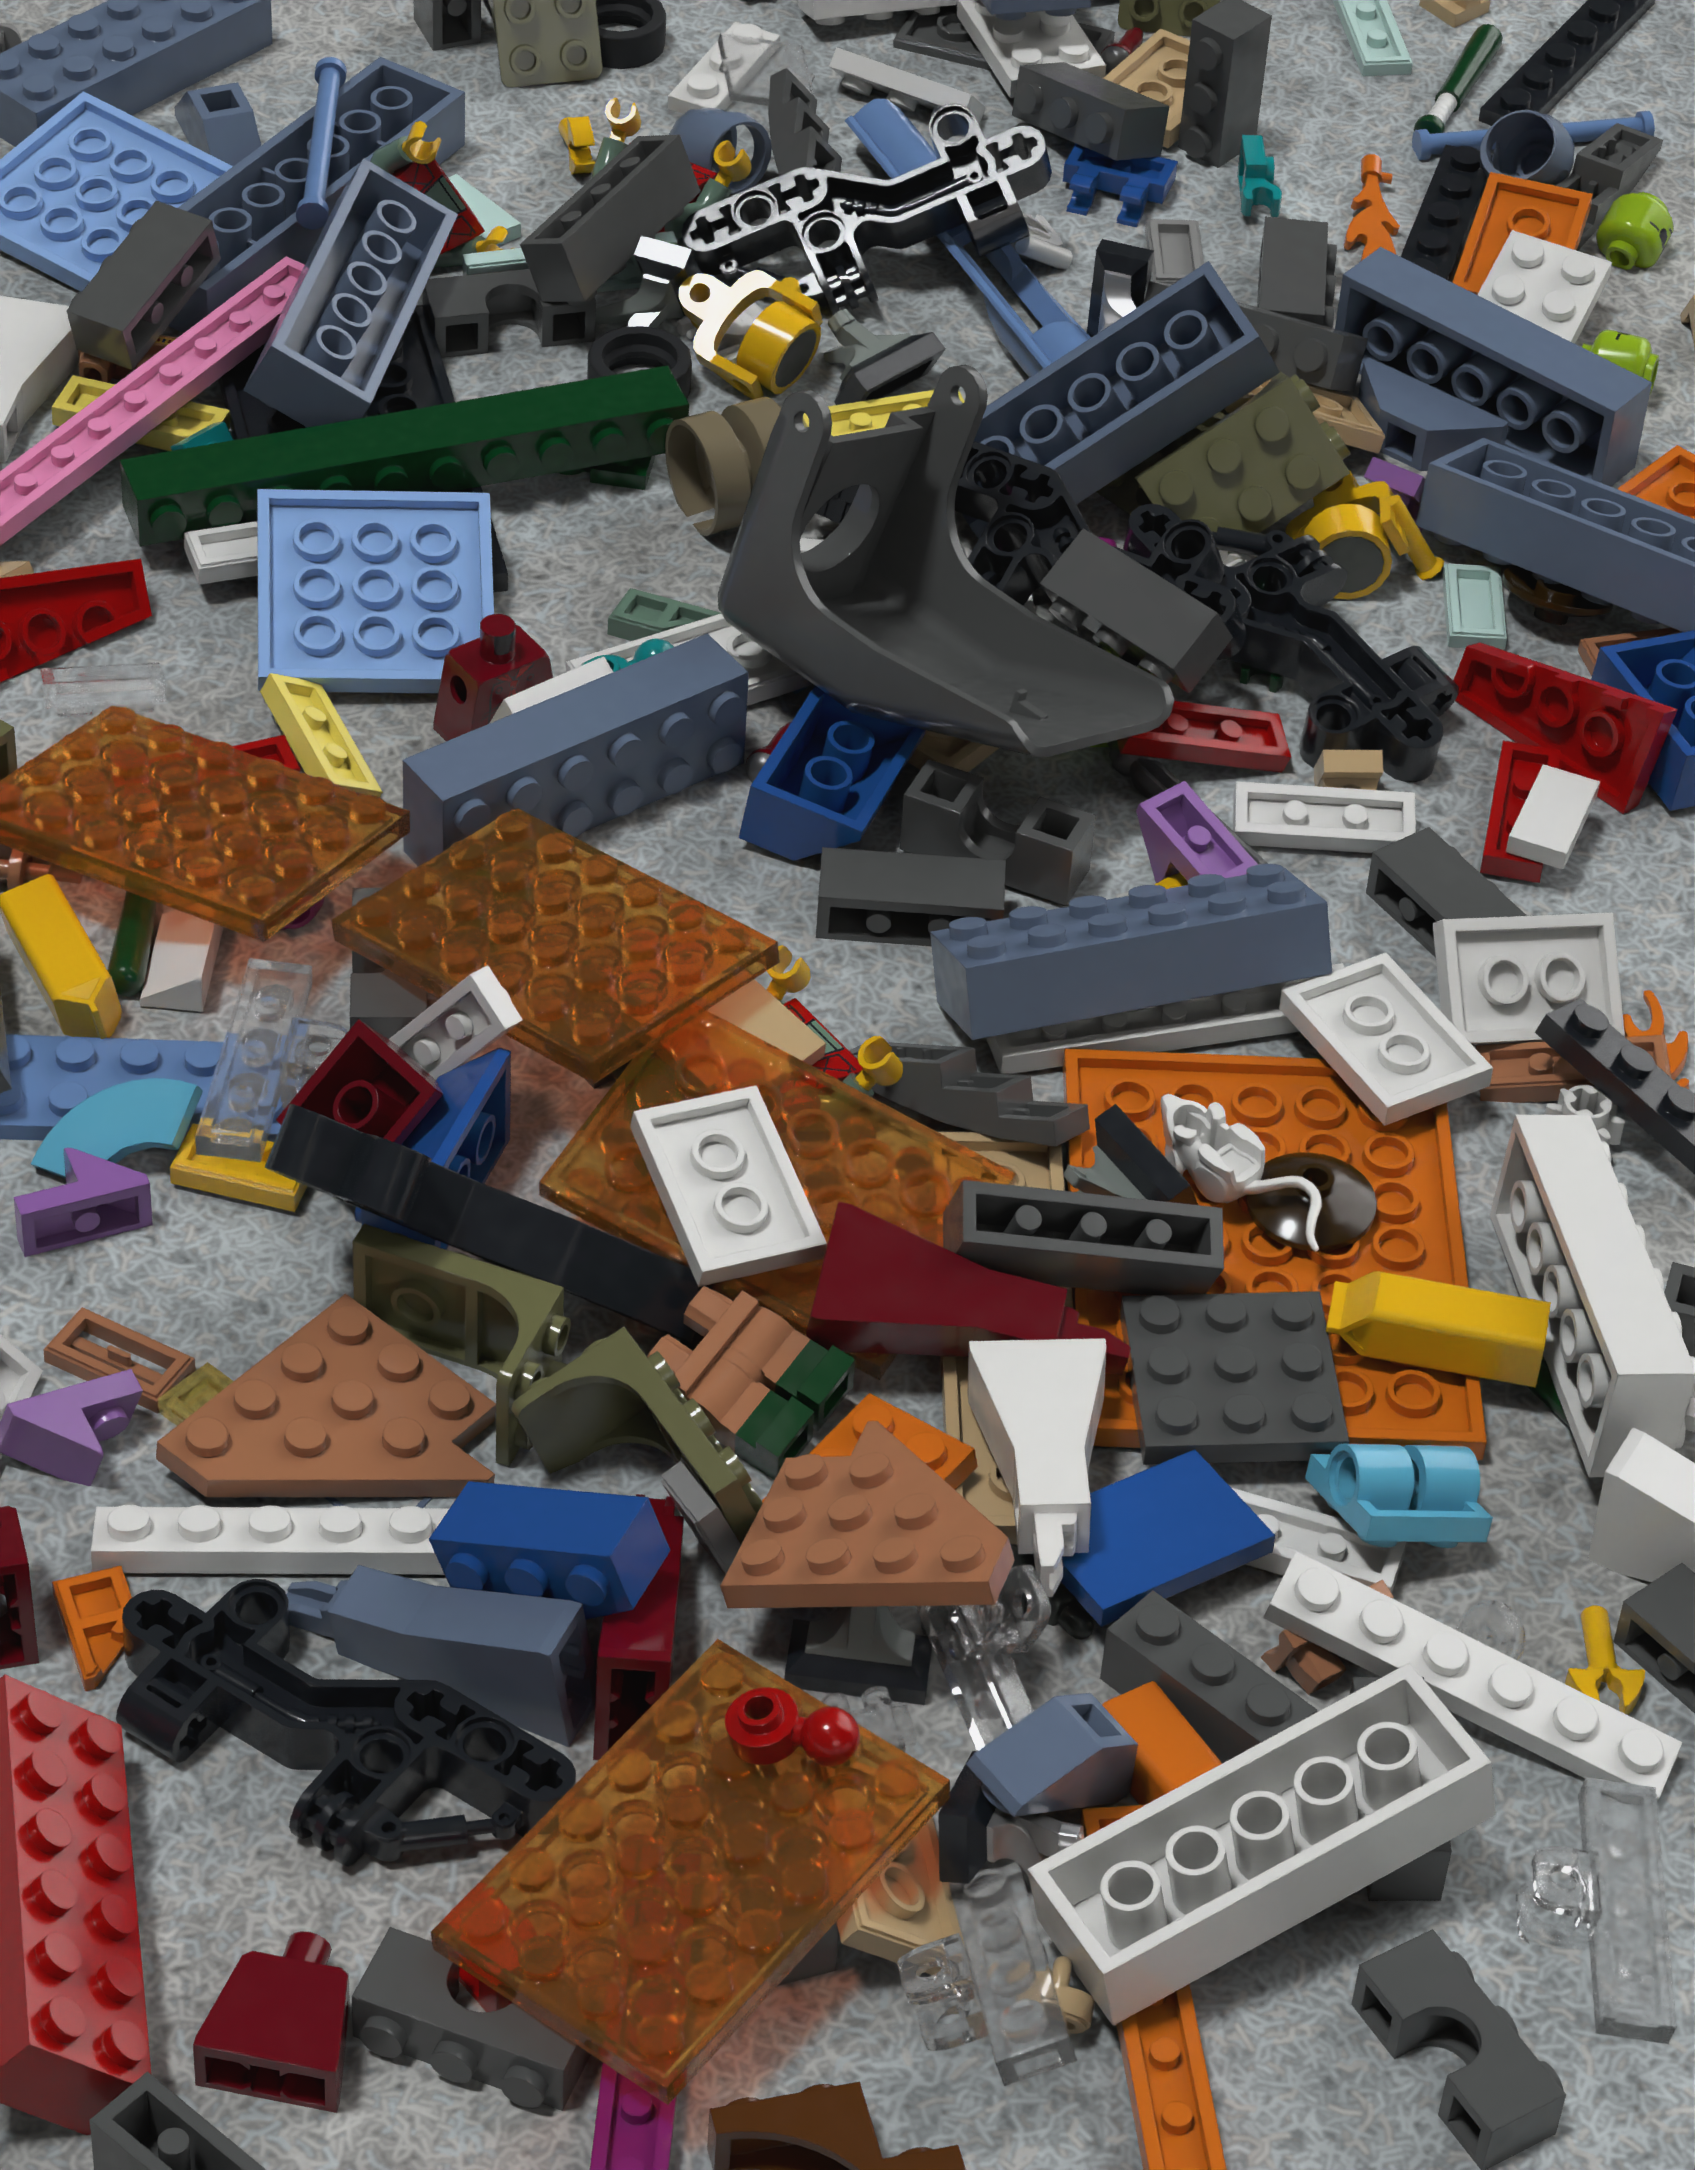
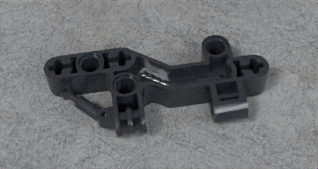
[681,104,1052,316]
[954,441,1247,667]
[1123,504,1459,782]
[264,1104,715,1343]
[116,1579,576,1867]

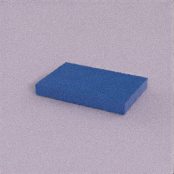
[1061,1449,1275,1627]

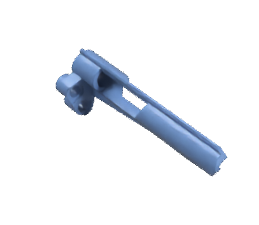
[845,99,1091,378]

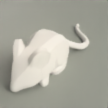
[1160,1094,1322,1252]

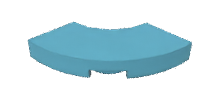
[31,1078,203,1179]

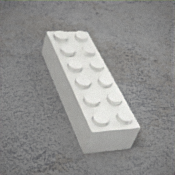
[1490,1114,1695,1477]
[1028,1662,1496,2026]

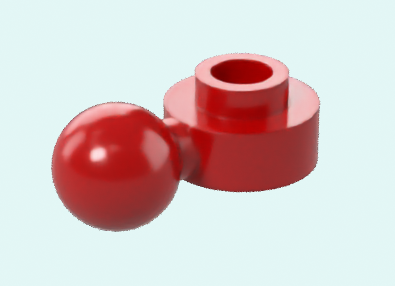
[725,1687,860,1767]

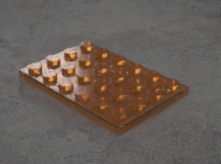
[0,705,410,942]
[331,808,780,1084]
[539,997,1016,1380]
[430,1639,950,2105]

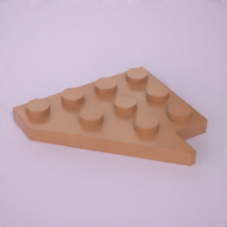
[156,1293,496,1497]
[720,1421,1015,1608]

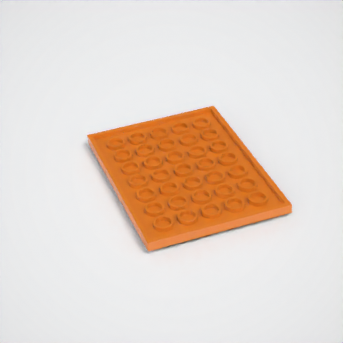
[1063,1048,1487,1460]

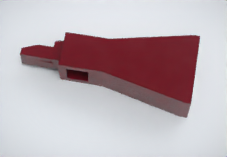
[805,1201,1131,1375]
[593,1494,684,1765]

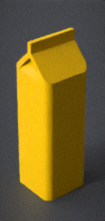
[0,874,122,1039]
[1326,1271,1551,1388]

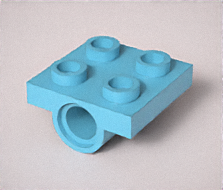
[1305,1444,1493,1548]

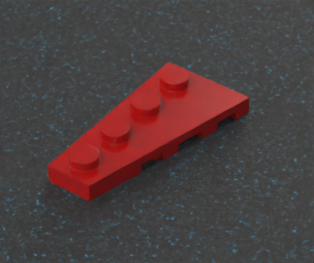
[0,559,152,682]
[1453,642,1678,814]

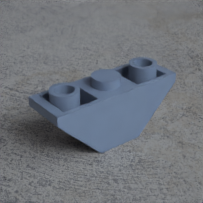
[174,82,261,166]
[1358,357,1509,471]
[966,1693,1138,1817]

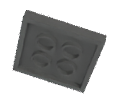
[1119,1291,1349,1465]

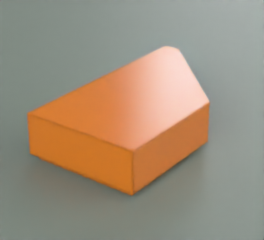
[52,1566,132,1691]

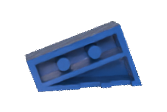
[429,1481,671,1620]

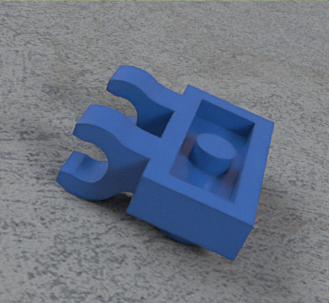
[1062,143,1178,228]

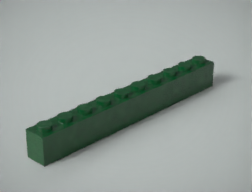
[120,365,689,547]

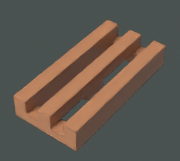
[43,1307,196,1414]

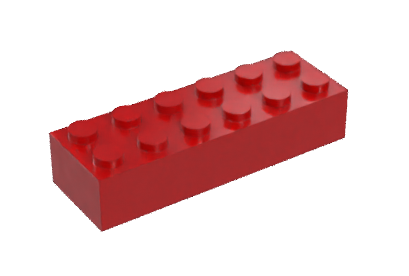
[0,1674,152,2135]

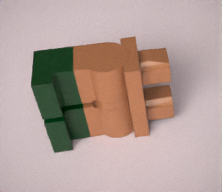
[647,1286,856,1480]

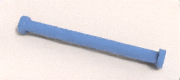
[296,57,347,230]
[1412,111,1655,160]

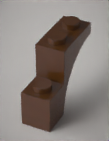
[707,2082,966,2170]

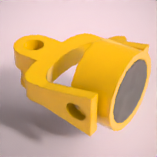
[679,270,823,399]
[1285,470,1444,600]

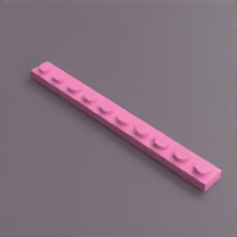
[0,256,305,546]

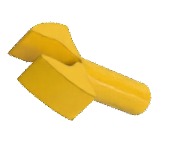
[558,116,595,174]
[1565,1605,1645,1715]

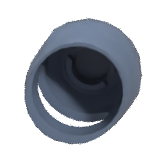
[669,108,772,194]
[1480,110,1575,186]

